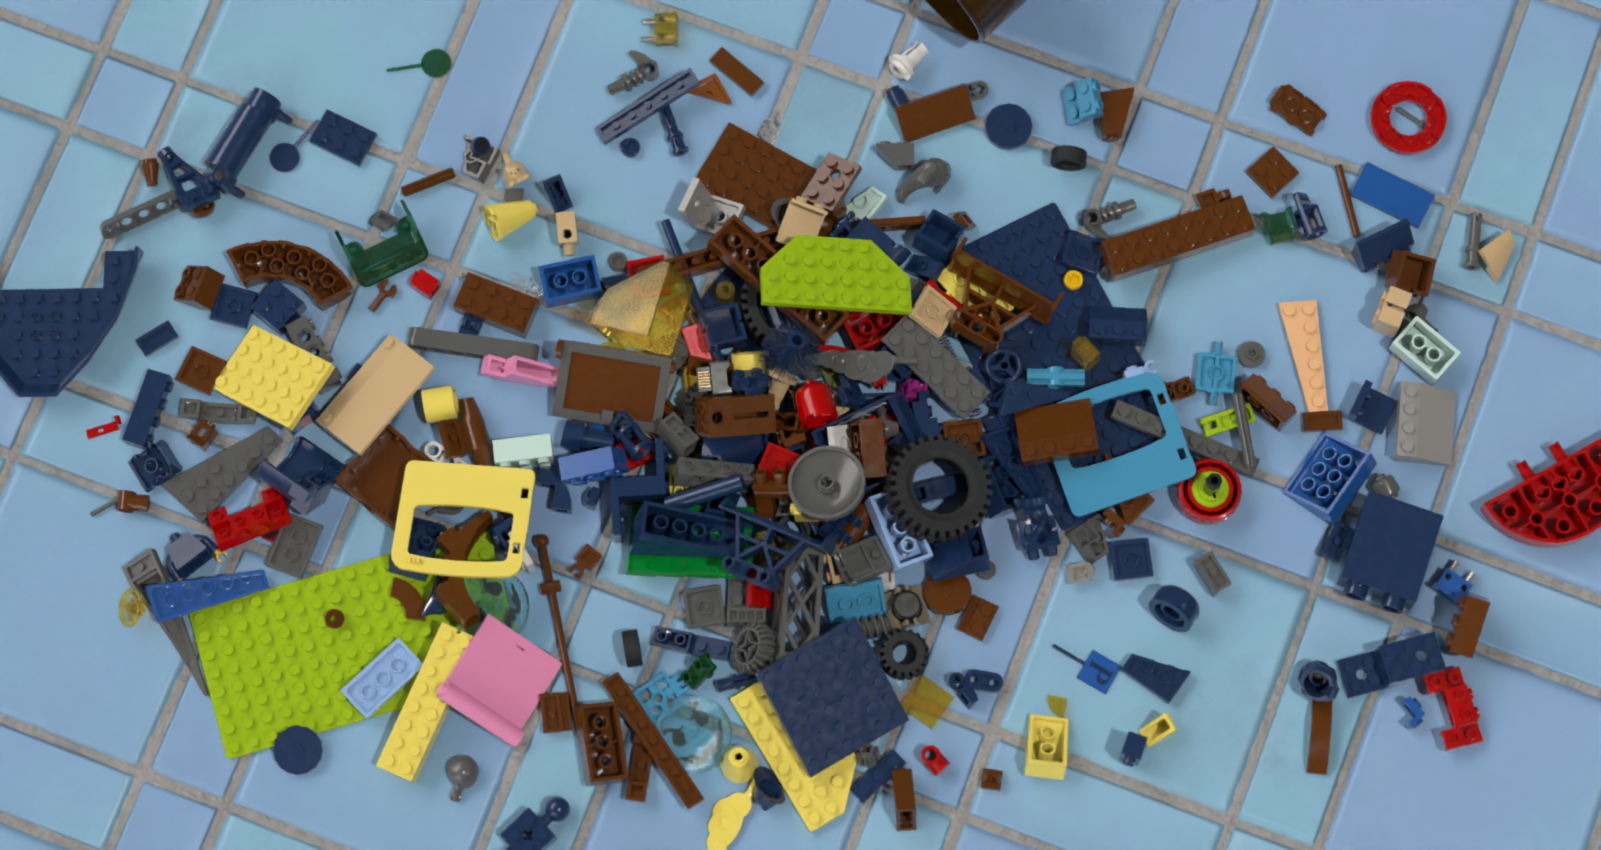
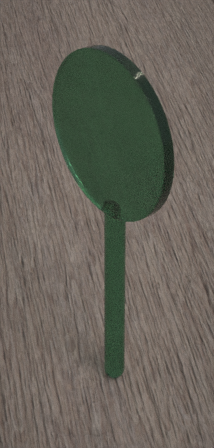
[386,49,451,78]

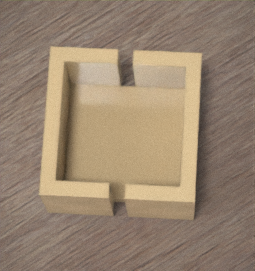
[1371,286,1412,338]

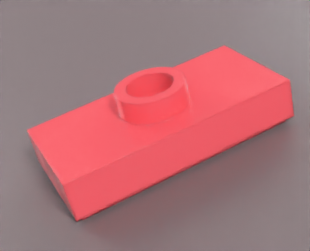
[681,323,712,359]

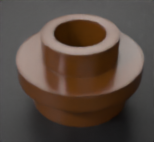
[325,609,345,629]

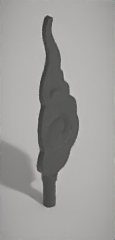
[804,350,918,383]

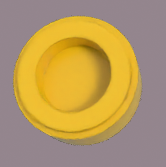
[1064,270,1083,290]

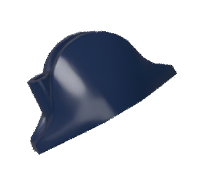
[420,575,447,618]

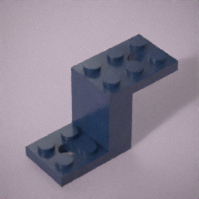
[610,437,670,543]

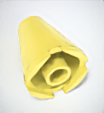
[483,200,538,242]
[720,744,759,784]

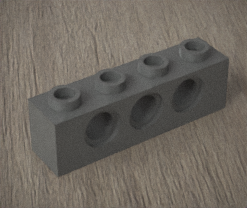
[285,315,342,395]
[674,457,755,493]

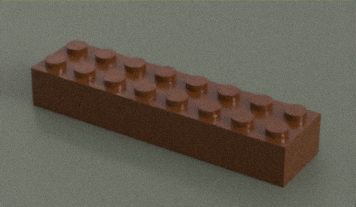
[1099,195,1256,283]
[707,214,850,346]

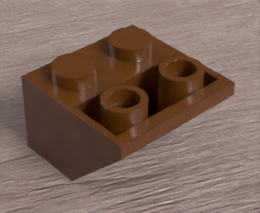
[173,265,225,310]

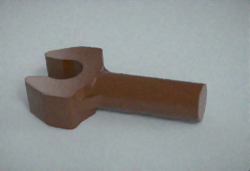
[368,279,397,313]

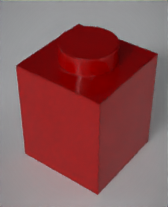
[410,268,441,301]

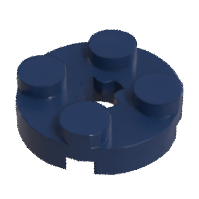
[731,368,770,395]

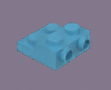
[1063,77,1104,126]

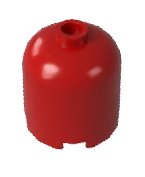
[795,380,838,429]

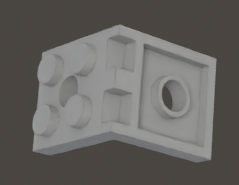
[678,177,746,235]

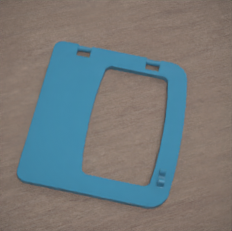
[1053,372,1196,517]

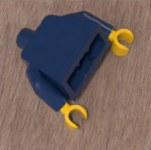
[166,532,228,582]

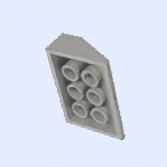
[1393,381,1456,466]

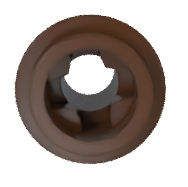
[140,158,159,187]

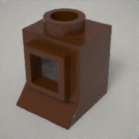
[186,419,219,452]

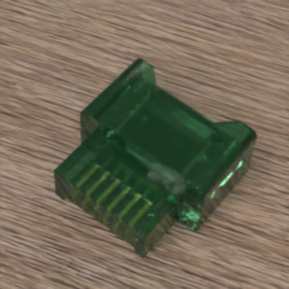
[1259,207,1296,246]

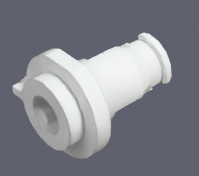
[889,42,929,81]

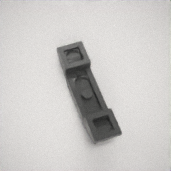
[179,398,257,425]

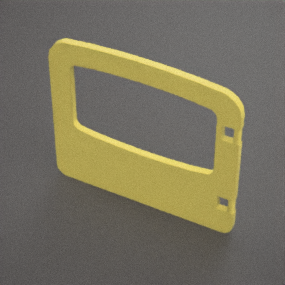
[391,460,536,578]

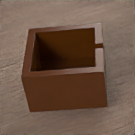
[1384,250,1437,297]

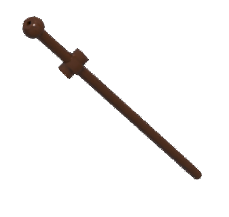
[534,534,581,755]

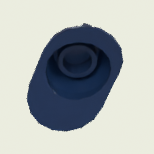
[753,767,785,811]

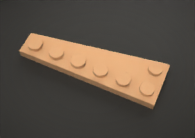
[1278,300,1328,412]

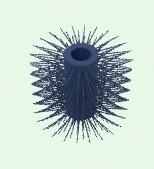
[758,315,824,386]

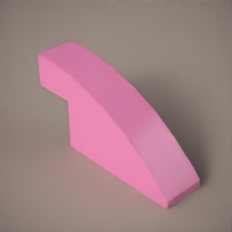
[480,354,560,388]

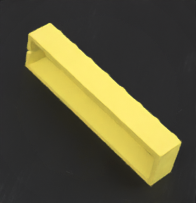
[376,622,473,783]

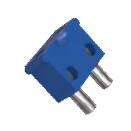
[1431,560,1476,606]

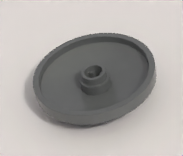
[788,446,866,521]

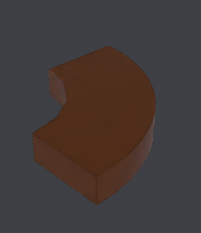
[390,577,426,622]

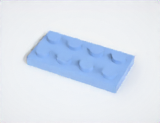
[340,638,423,720]

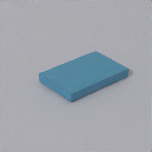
[824,577,887,625]

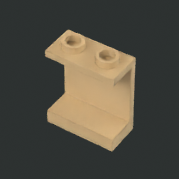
[775,195,828,245]

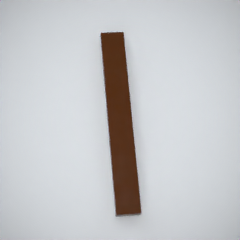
[602,672,705,810]

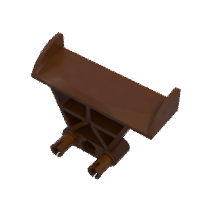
[948,237,1064,356]

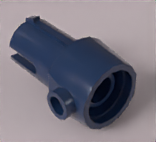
[560,419,615,453]

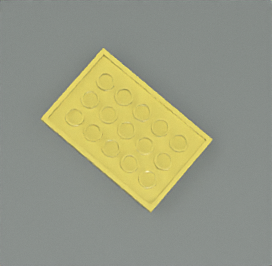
[213,325,335,431]

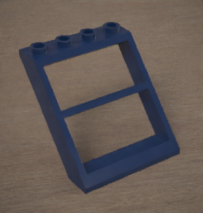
[811,392,937,494]

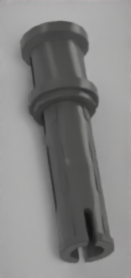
[1463,212,1483,271]

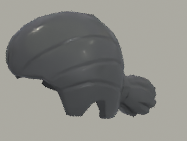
[448,755,479,802]

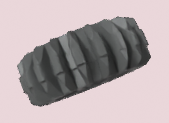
[732,622,777,675]

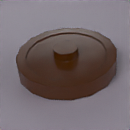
[923,574,972,616]

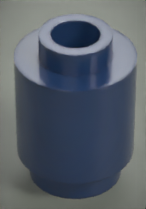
[886,85,910,112]

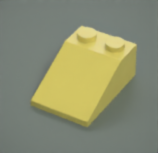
[1024,714,1069,780]

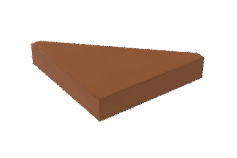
[688,73,732,105]

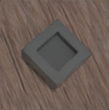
[371,210,397,231]

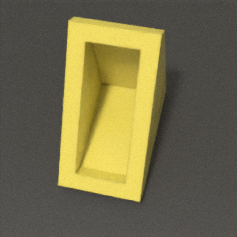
[1139,712,1177,747]

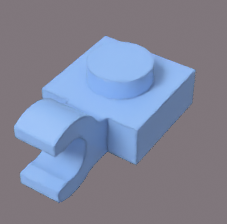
[1123,360,1157,379]

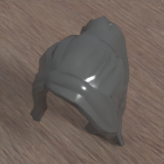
[895,158,951,204]

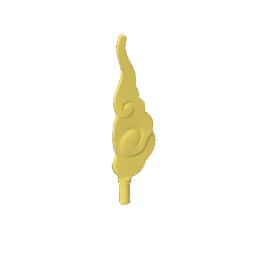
[707,778,756,850]

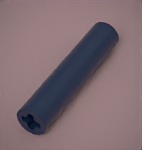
[664,473,746,509]

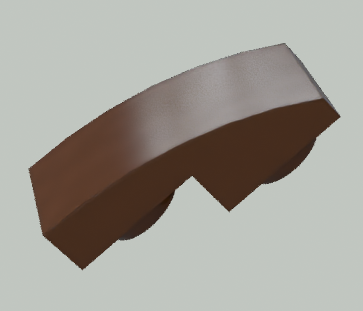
[1157,376,1196,405]

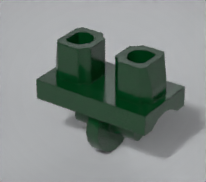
[681,652,717,690]

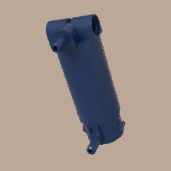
[203,87,293,198]

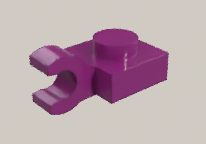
[899,379,928,402]

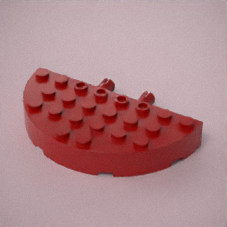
[1480,438,1601,548]

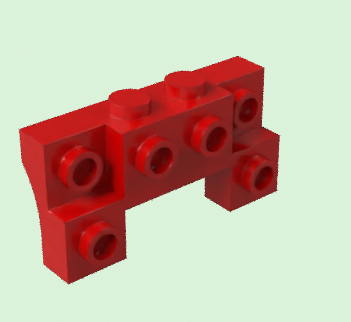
[207,487,293,552]
[1421,666,1483,752]

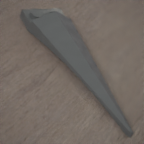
[122,549,209,696]

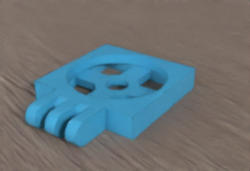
[632,671,692,725]

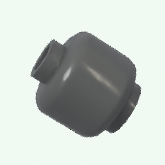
[1371,473,1400,499]

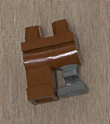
[752,468,794,519]

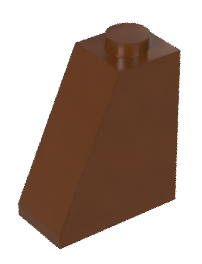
[1098,87,1134,142]
[892,768,917,831]

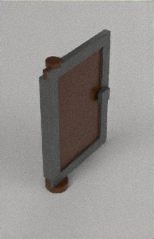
[552,339,676,433]

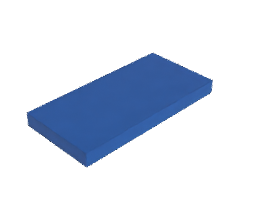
[1350,162,1435,229]

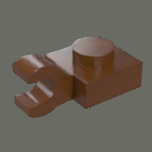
[1196,188,1231,208]

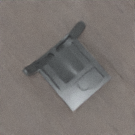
[833,535,892,587]

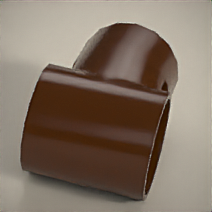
[117,490,150,513]

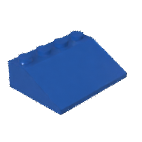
[1282,431,1377,525]

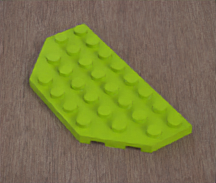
[760,235,912,315]

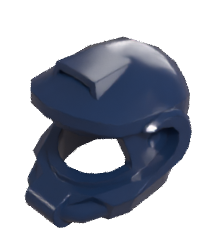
[1298,660,1339,702]

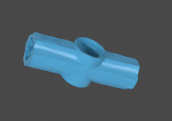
[1026,366,1085,389]

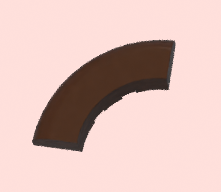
[226,240,354,311]

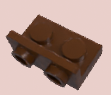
[776,429,807,449]

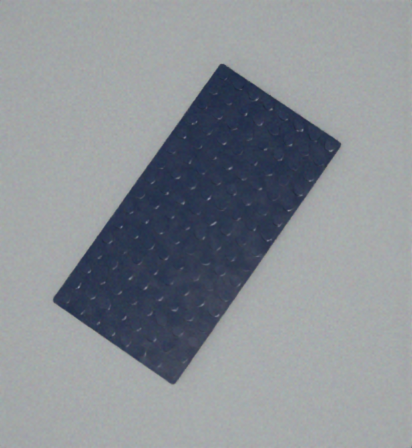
[927,203,1198,531]

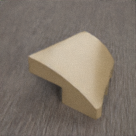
[1478,229,1515,282]

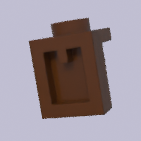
[1102,508,1126,540]

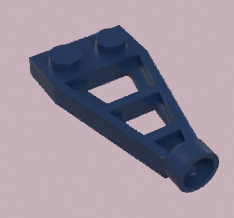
[158,147,221,212]

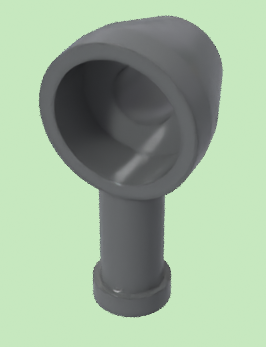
[1406,303,1438,332]
[876,406,899,439]

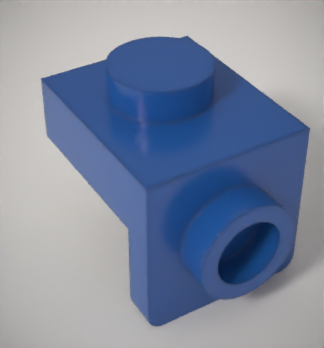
[1401,696,1425,729]

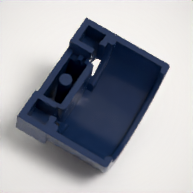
[259,436,346,516]

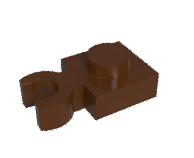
[569,544,603,580]

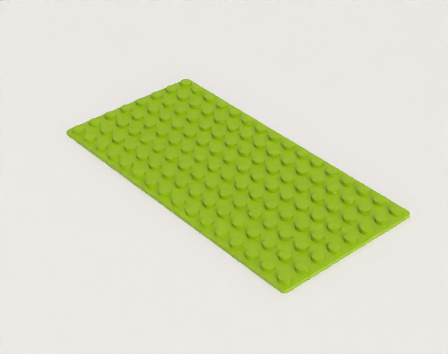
[189,530,523,759]

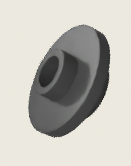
[1238,341,1265,368]

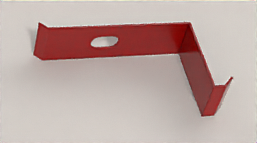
[86,415,122,439]

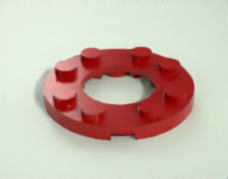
[1370,81,1447,155]

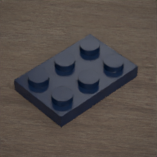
[309,109,377,167]

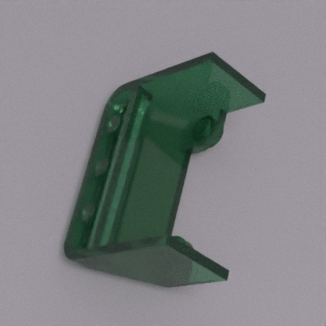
[335,200,429,287]

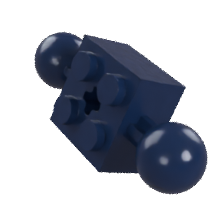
[500,796,570,850]

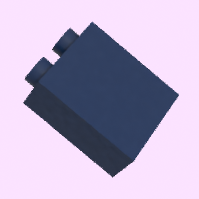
[1336,490,1444,614]

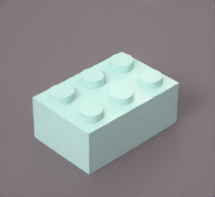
[1389,316,1461,386]
[492,433,555,470]

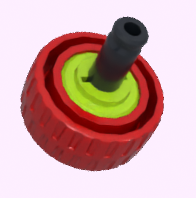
[1176,459,1242,525]

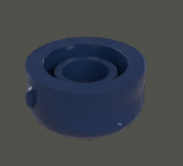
[1149,585,1200,632]

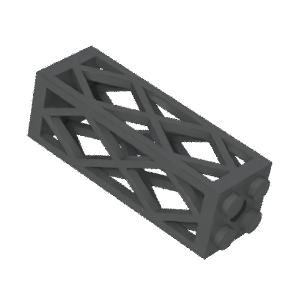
[770,544,824,664]

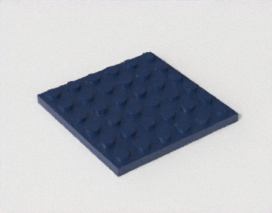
[754,617,909,778]

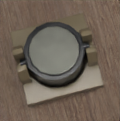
[884,584,931,631]

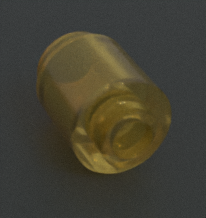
[716,281,736,304]

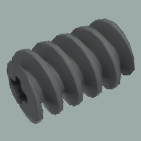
[856,612,892,640]

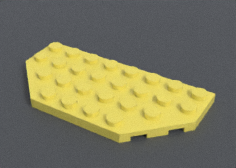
[730,682,857,833]

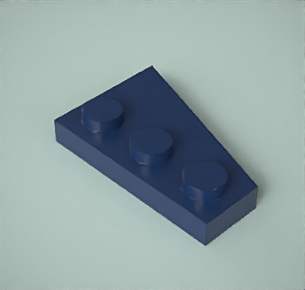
[1120,654,1191,704]

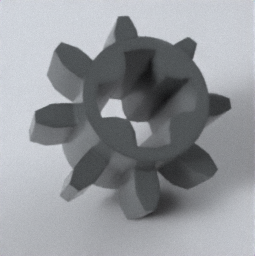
[856,743,881,768]

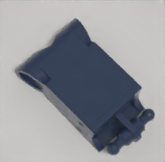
[829,211,912,266]

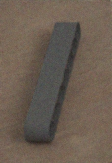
[407,327,540,361]

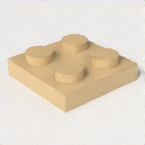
[908,285,957,338]

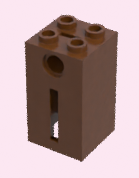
[694,392,776,438]

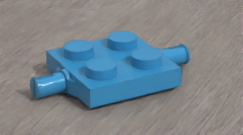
[1195,341,1237,406]

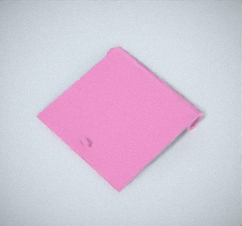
[437,614,562,747]

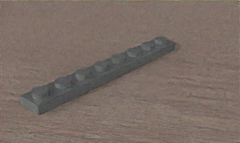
[1110,400,1260,478]

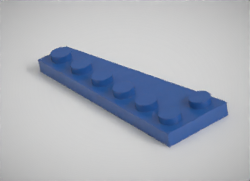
[145,570,270,624]

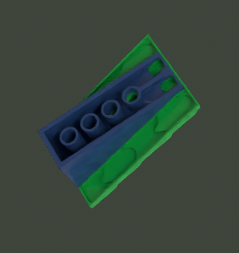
[625,501,757,580]

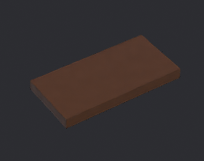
[894,83,976,142]

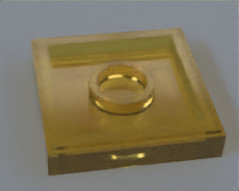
[901,675,954,730]

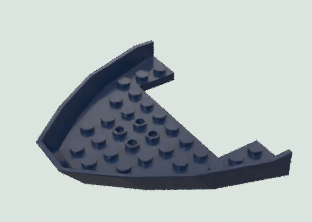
[0,246,144,397]

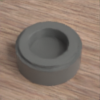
[608,252,627,272]

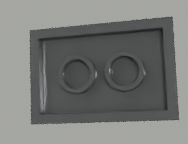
[265,513,324,580]

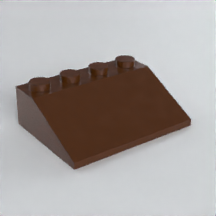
[1014,398,1099,467]

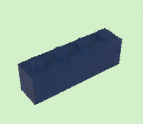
[122,369,174,450]

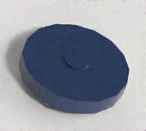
[985,103,1032,150]
[273,725,323,775]

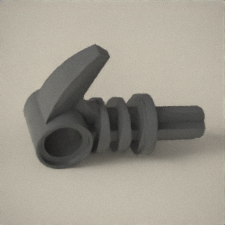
[607,50,659,95]
[1083,199,1137,241]

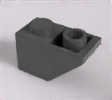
[876,141,914,171]

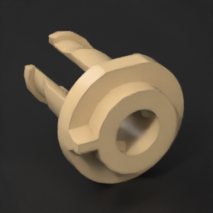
[768,366,798,409]

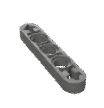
[100,190,183,239]

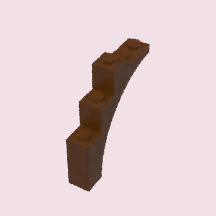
[435,510,494,630]

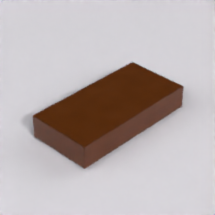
[1302,410,1343,433]

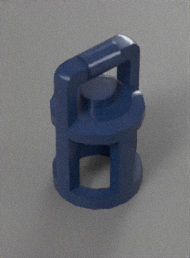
[1293,192,1328,241]
[610,411,655,461]

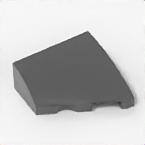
[463,134,501,184]

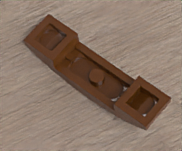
[1306,699,1332,775]
[626,726,656,802]

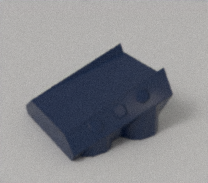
[128,439,183,492]

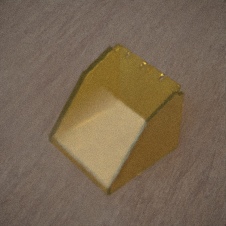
[587,261,694,357]

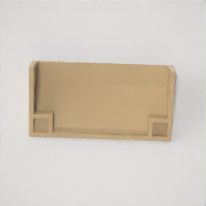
[315,334,436,456]

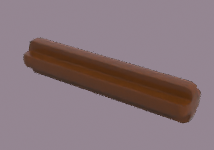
[401,167,455,197]

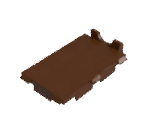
[1269,83,1327,136]

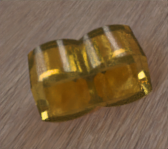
[1070,336,1101,372]

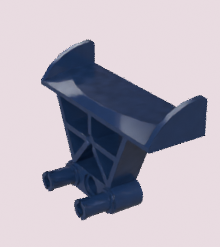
[718,493,840,592]

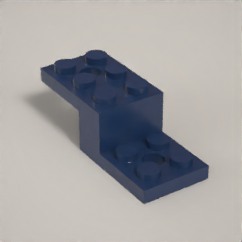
[1337,631,1446,699]

